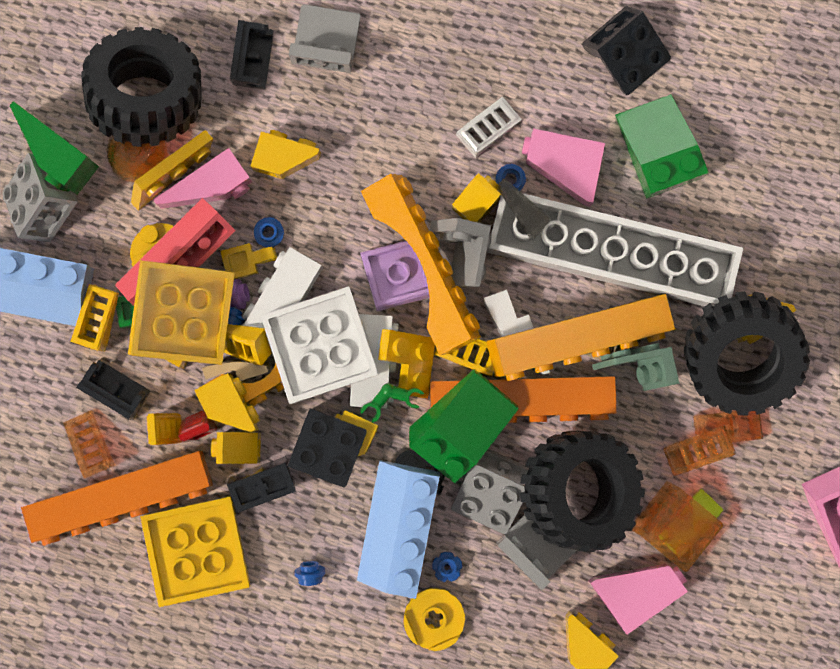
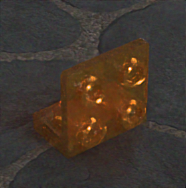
[632,481,723,572]

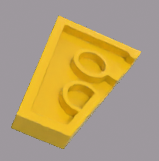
[131,130,213,211]

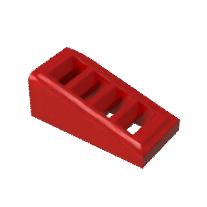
[178,410,218,442]

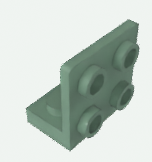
[592,343,680,391]

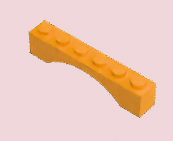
[361,174,481,355]

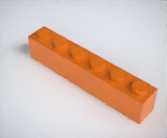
[430,376,617,423]
[21,451,213,546]

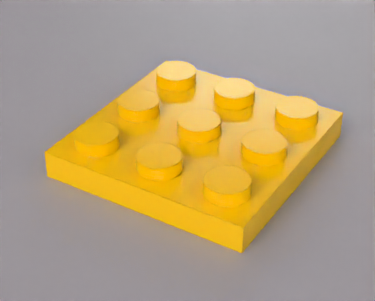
[128,260,235,365]
[140,496,251,607]

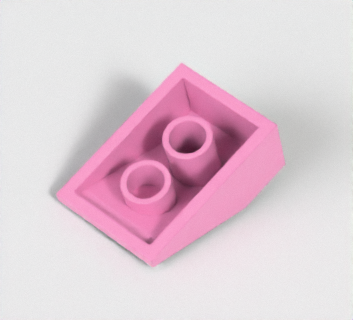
[801,467,840,568]

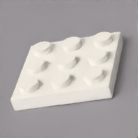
[260,286,379,405]

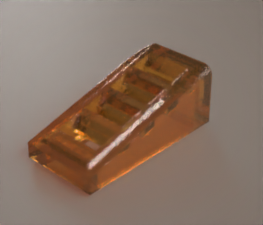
[63,410,116,479]
[663,425,736,476]

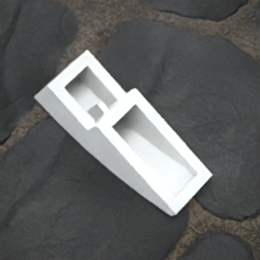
[483,290,550,375]

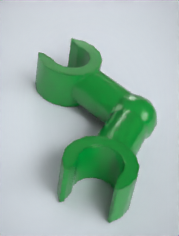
[360,383,424,423]

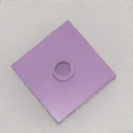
[360,241,429,312]

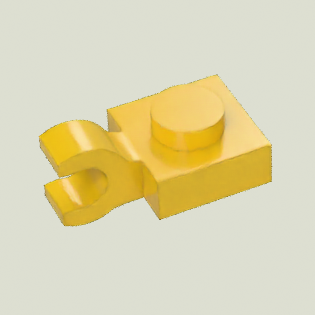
[220,243,277,279]

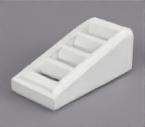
[456,97,522,158]

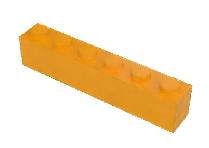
[486,294,675,381]

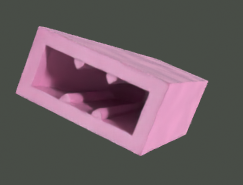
[521,129,605,207]
[588,564,688,634]

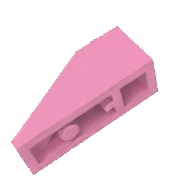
[153,148,252,209]

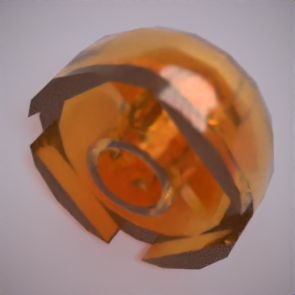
[106,135,168,183]

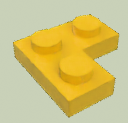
[378,329,435,398]

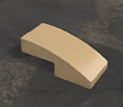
[202,359,271,381]

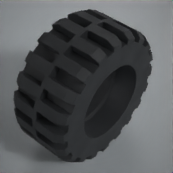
[81,27,202,147]
[684,291,810,416]
[520,431,645,552]

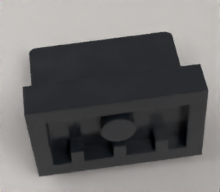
[581,6,671,95]
[287,408,367,488]

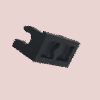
[230,20,274,90]
[76,360,151,420]
[227,456,296,513]

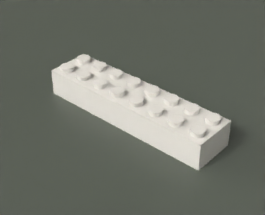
[487,189,743,306]

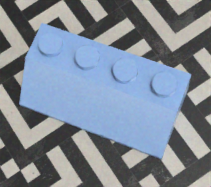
[0,248,94,326]
[357,460,440,599]

